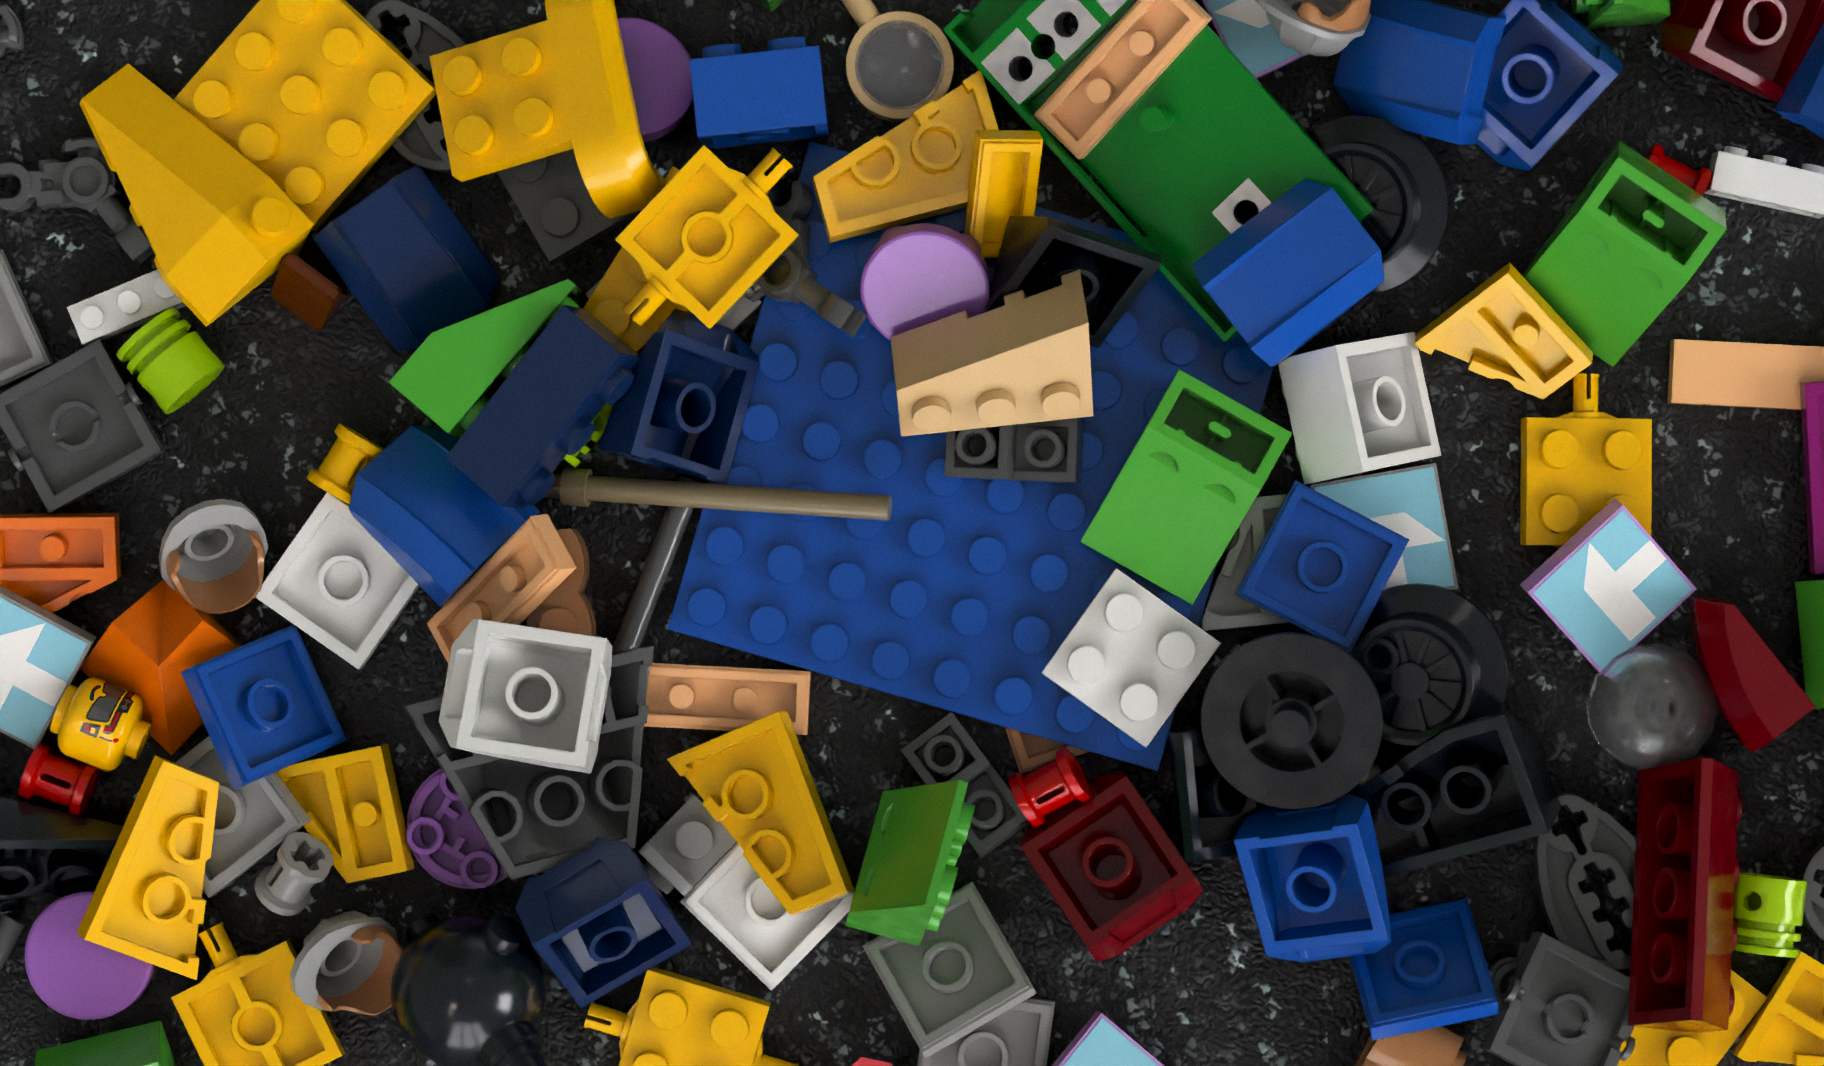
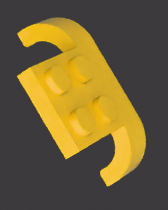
[429,0,666,219]

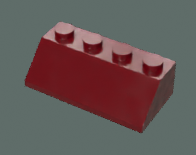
[1628,758,1743,1033]

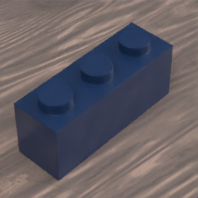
[446,305,642,508]

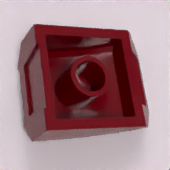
[1660,0,1824,103]
[1690,596,1816,753]
[1018,772,1203,962]

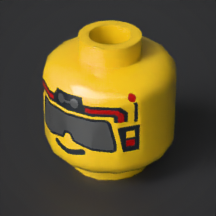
[50,677,152,771]

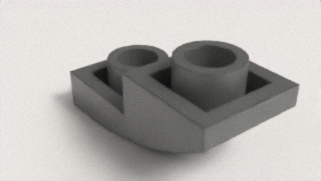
[944,418,1084,483]
[901,712,1029,858]

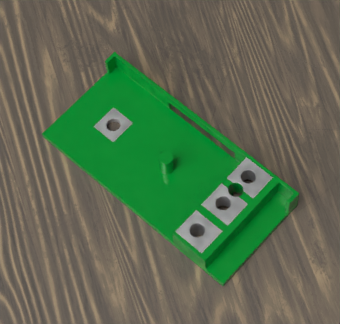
[943,0,1375,342]

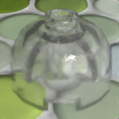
[1586,643,1718,769]

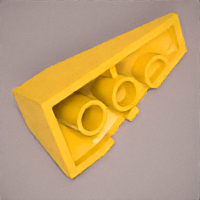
[79,63,314,327]

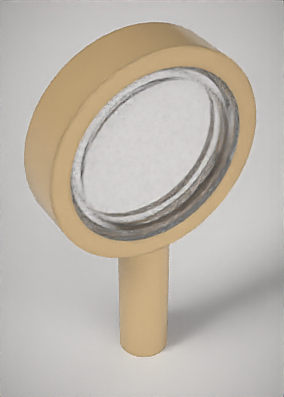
[841,0,954,122]

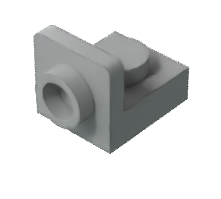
[639,794,736,896]

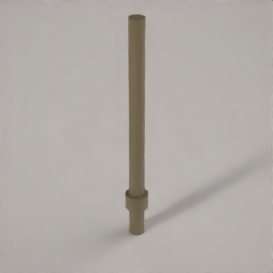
[543,467,892,521]

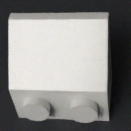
[1278,332,1441,485]

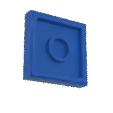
[1235,480,1410,653]
[181,625,347,790]
[1349,898,1499,1041]

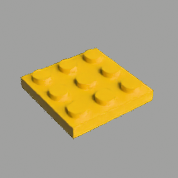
[173,0,436,231]

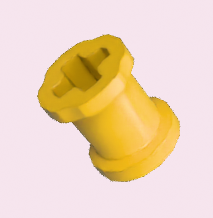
[306,423,384,505]

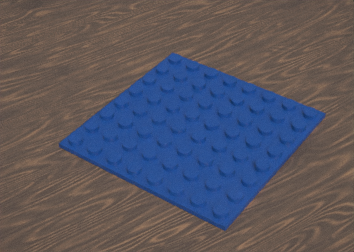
[668,141,1274,771]

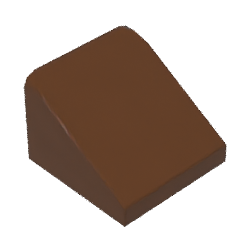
[271,253,348,331]

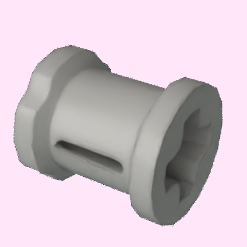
[254,832,334,916]

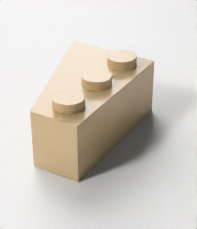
[890,269,1094,437]

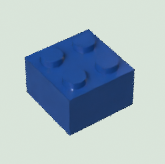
[689,37,829,150]

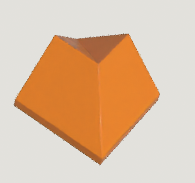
[80,579,243,756]

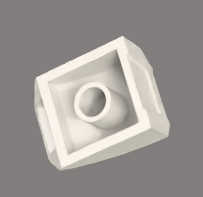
[438,619,612,774]

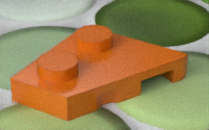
[0,513,121,613]

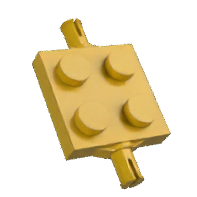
[615,145,799,329]
[1520,373,1652,549]
[171,922,345,1066]
[584,967,799,1066]

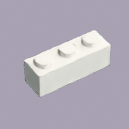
[1704,146,1824,219]
[67,269,186,346]

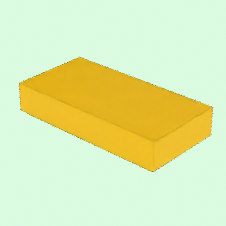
[964,130,1043,258]

